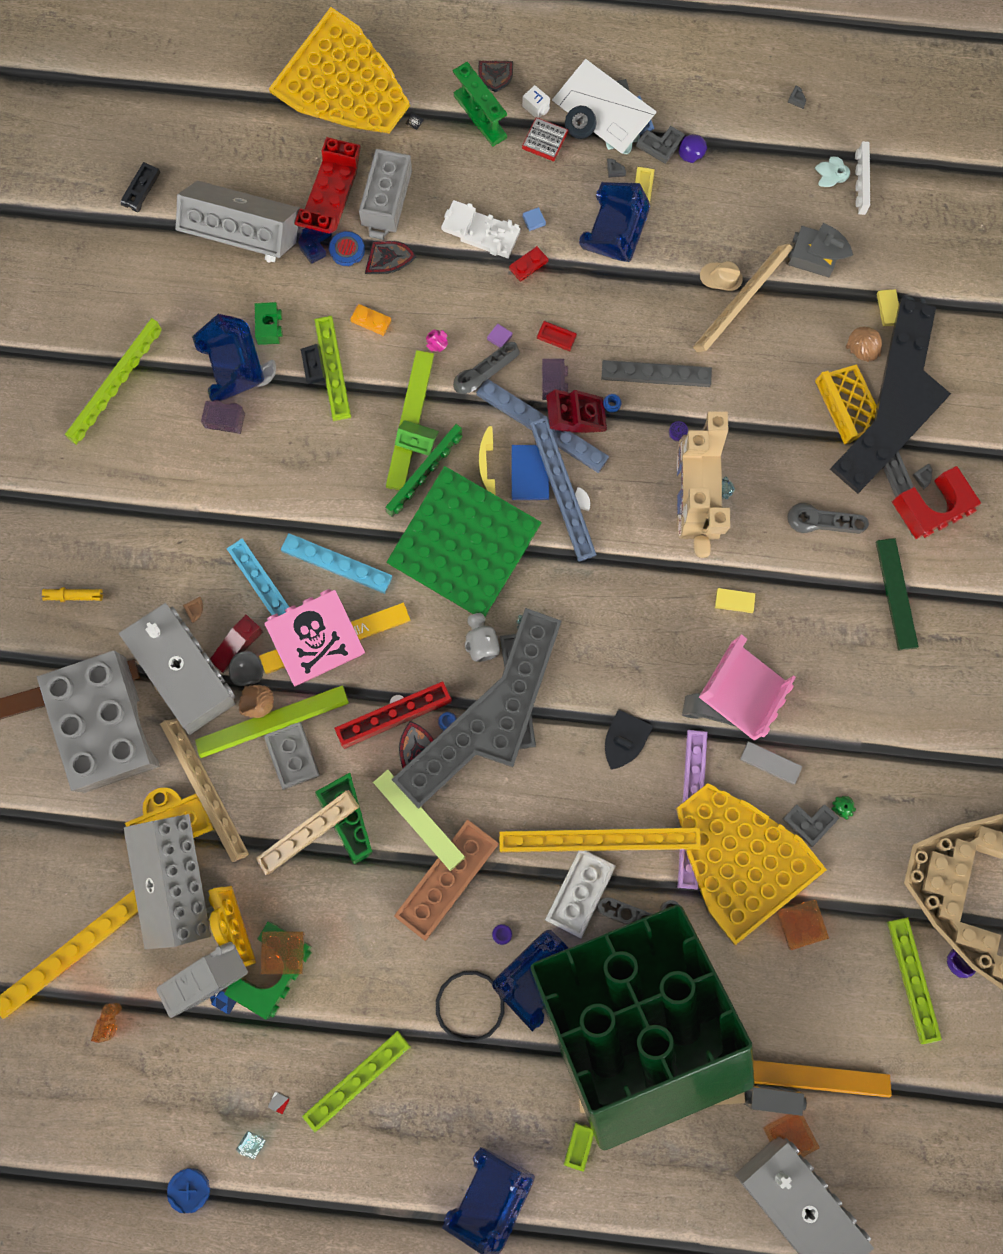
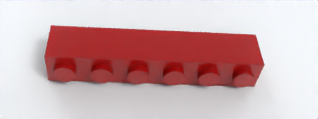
[334,681,452,749]

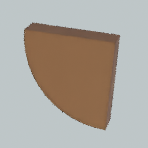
[183,597,203,623]

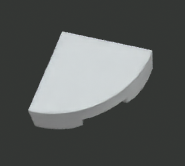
[575,487,590,512]

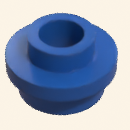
[603,394,622,412]

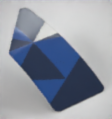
[210,991,236,1014]

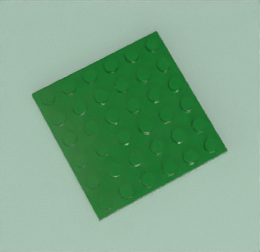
[386,466,542,618]

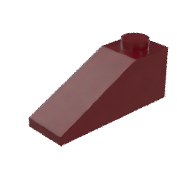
[210,614,263,673]

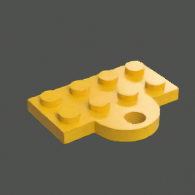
[125,788,215,838]
[208,886,256,967]

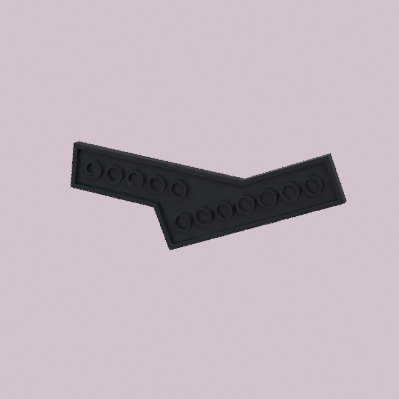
[830,297,951,494]

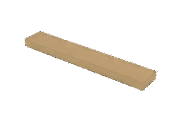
[256,790,359,875]

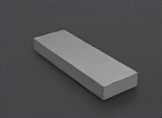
[740,741,802,785]

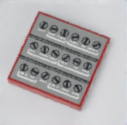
[522,117,568,161]

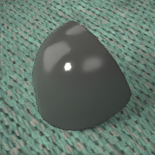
[229,651,264,686]

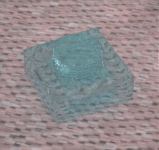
[235,1131,266,1160]

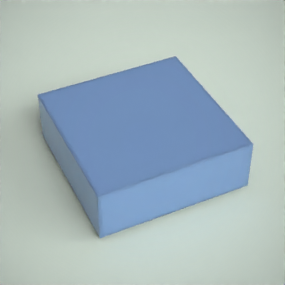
[522,207,546,231]

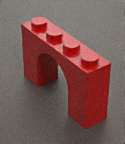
[891,466,981,539]

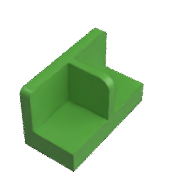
[395,420,439,456]

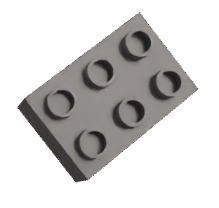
[37,651,160,793]

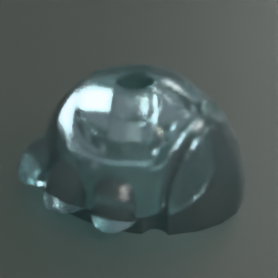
[722,476,735,499]

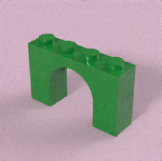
[224,921,312,1020]

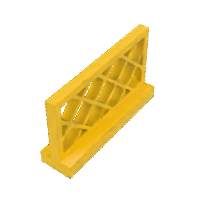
[815,364,877,445]

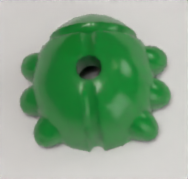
[831,796,856,820]

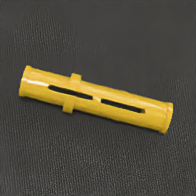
[42,587,103,602]

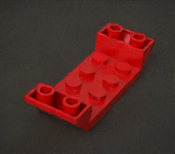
[295,137,361,234]

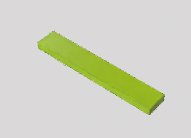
[314,316,351,421]
[887,917,942,1045]
[302,1031,411,1132]

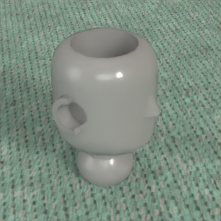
[465,613,500,662]

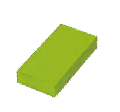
[563,1122,594,1172]

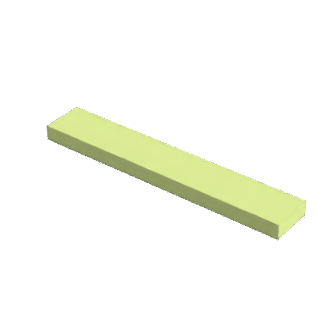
[373,770,465,871]

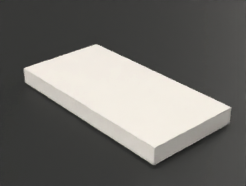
[545,851,616,939]

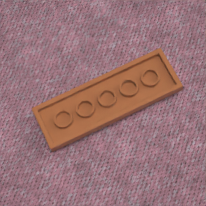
[394,819,499,941]

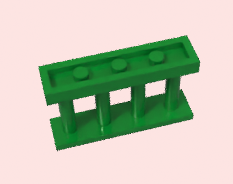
[453,62,507,147]

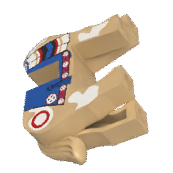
[677,412,730,558]

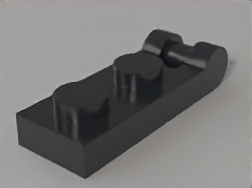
[120,162,161,213]

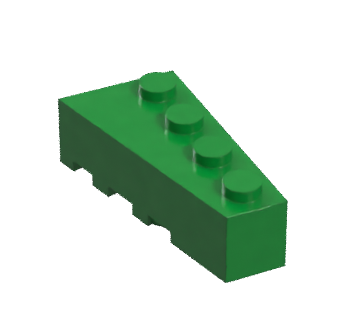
[315,773,372,864]

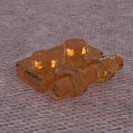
[91,1003,122,1043]

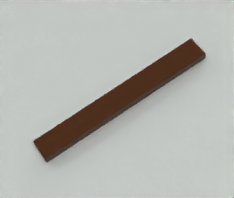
[0,659,140,720]

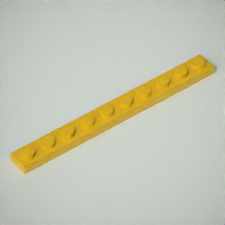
[499,828,701,853]
[0,890,138,1019]

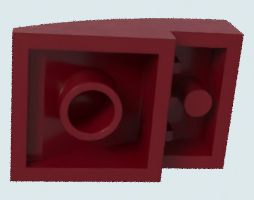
[546,389,607,433]

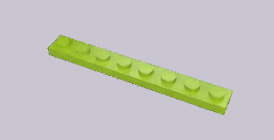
[65,318,162,445]

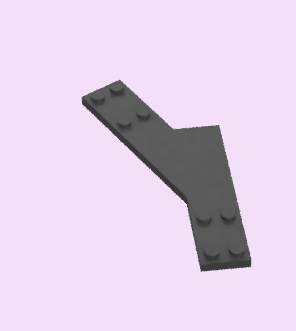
[391,608,562,809]

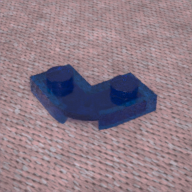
[299,228,332,264]

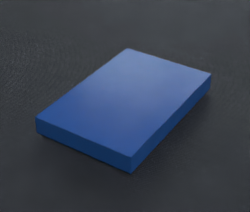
[512,445,549,500]

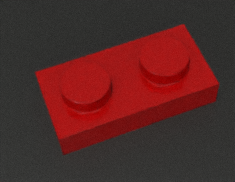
[509,246,548,282]

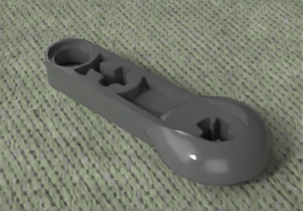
[453,342,520,394]
[787,503,869,534]

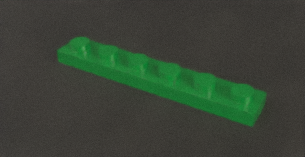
[385,424,463,517]

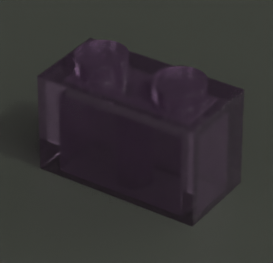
[542,359,568,400]
[201,400,245,434]

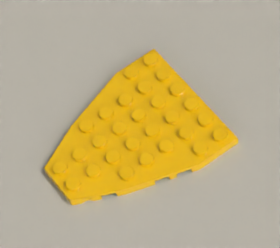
[269,7,410,134]
[676,783,827,945]

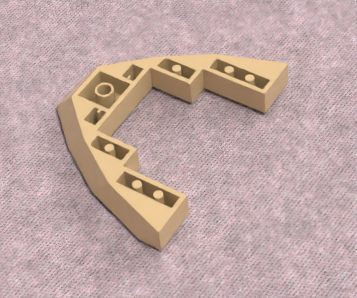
[904,814,1003,990]

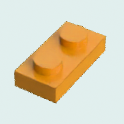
[350,304,391,336]

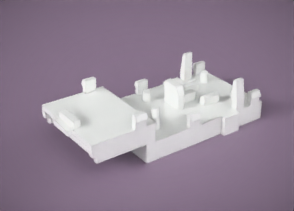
[441,200,520,259]

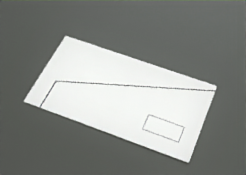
[552,59,656,153]

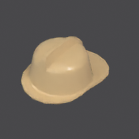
[700,261,743,291]

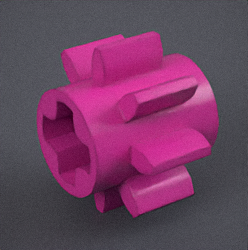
[426,329,448,352]

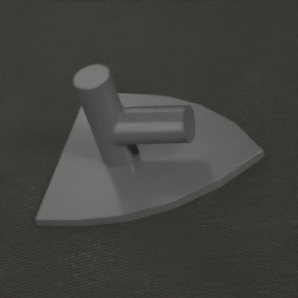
[808,223,853,260]

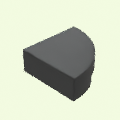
[788,85,806,109]
[607,159,626,178]
[913,464,932,490]

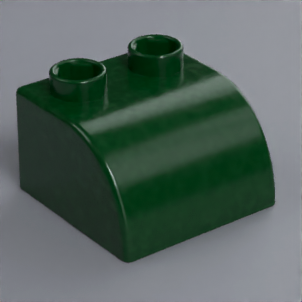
[531,905,754,1151]

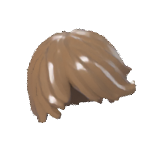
[845,326,882,362]
[239,685,274,718]

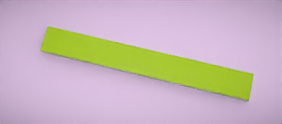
[386,350,434,490]
[195,685,349,758]

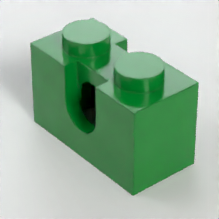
[254,302,283,345]

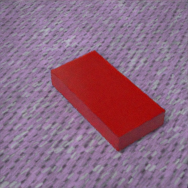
[537,321,577,352]

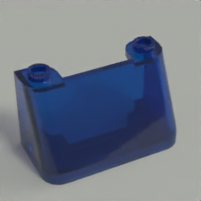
[579,182,650,262]
[192,313,264,402]
[492,930,569,1032]
[442,1147,535,1254]

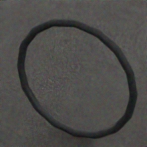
[436,971,505,1042]

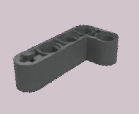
[682,693,736,727]
[597,897,679,925]

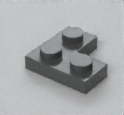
[636,126,685,164]
[783,804,839,847]

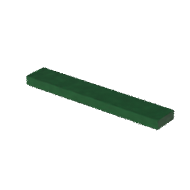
[875,538,919,651]

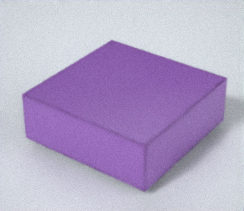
[487,324,512,348]

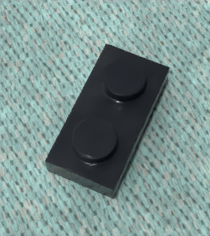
[300,344,326,385]

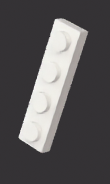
[855,141,870,215]

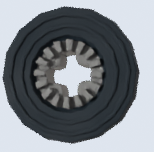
[565,105,597,139]

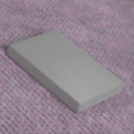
[264,722,320,790]

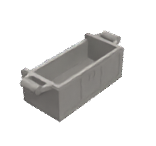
[359,149,412,240]
[156,942,248,1018]

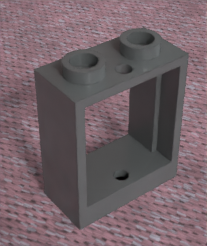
[744,1084,807,1116]

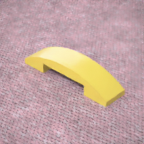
[479,426,496,495]

